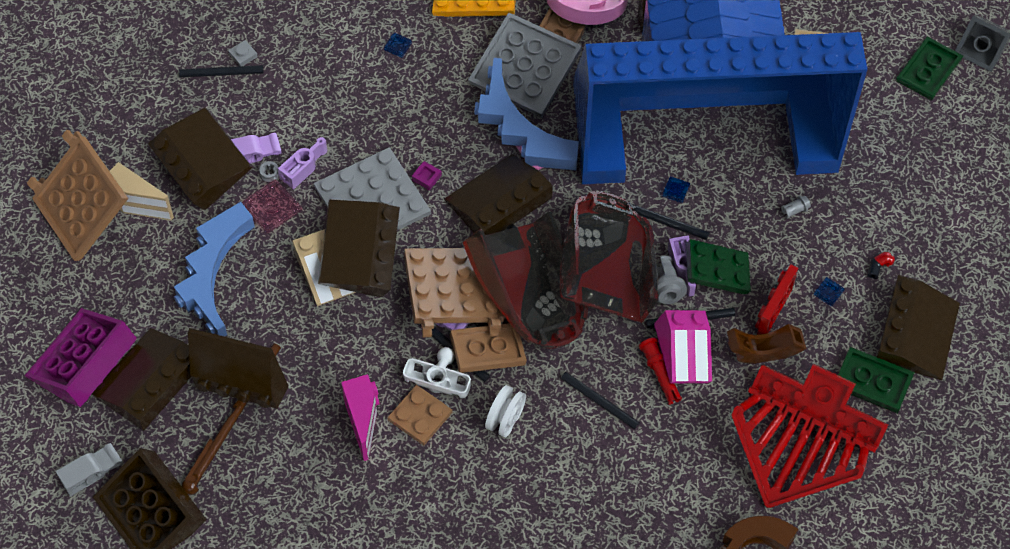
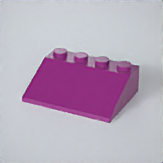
[25,308,137,407]

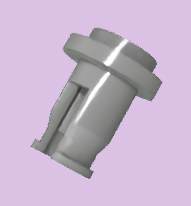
[651,256,687,304]

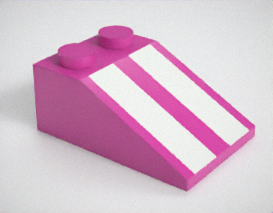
[654,310,712,383]
[341,374,380,461]

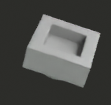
[228,40,258,66]

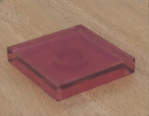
[242,179,302,234]

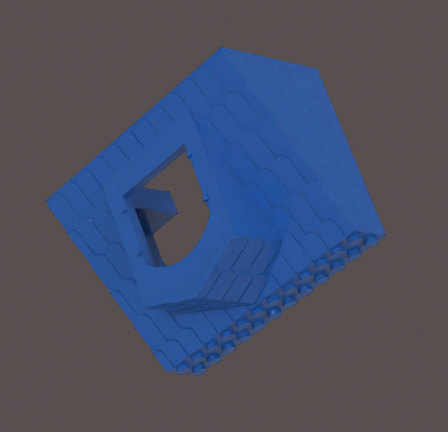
[573,0,867,184]

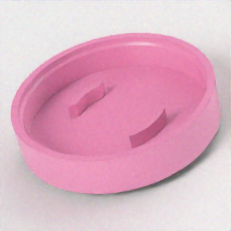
[547,0,628,25]

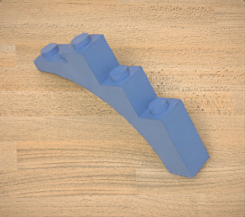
[475,58,579,170]
[174,202,255,337]

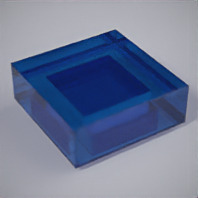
[384,32,412,58]
[662,176,690,203]
[814,277,845,306]

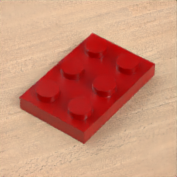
[755,264,798,335]

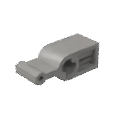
[56,443,123,497]

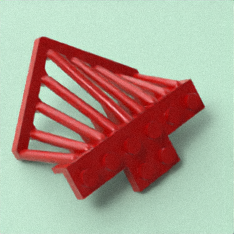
[731,364,889,508]

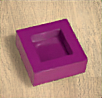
[412,161,442,191]

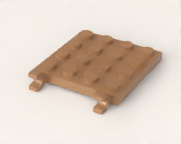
[27,130,129,261]
[404,248,504,337]

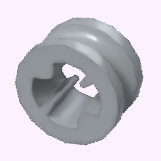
[259,161,279,182]

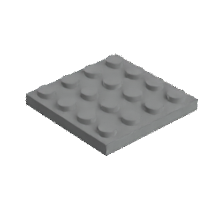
[468,13,582,117]
[314,147,431,230]

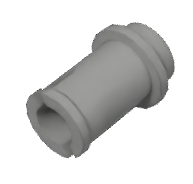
[781,196,811,219]

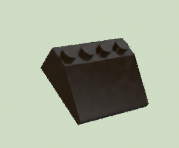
[148,108,253,210]
[444,154,553,244]
[318,199,400,297]
[877,275,960,380]
[91,328,191,431]
[188,328,289,409]
[93,448,207,549]

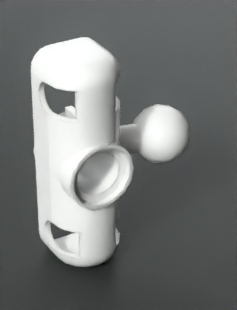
[403,347,471,398]

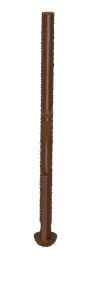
[182,343,281,495]

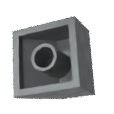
[955,15,1010,72]

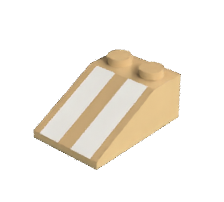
[110,162,174,220]
[293,229,356,306]

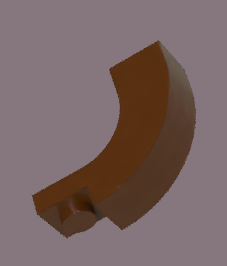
[727,324,807,364]
[721,516,799,549]

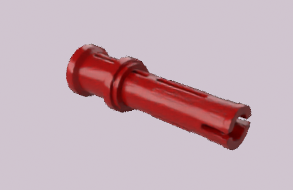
[638,337,682,405]

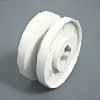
[485,385,526,438]

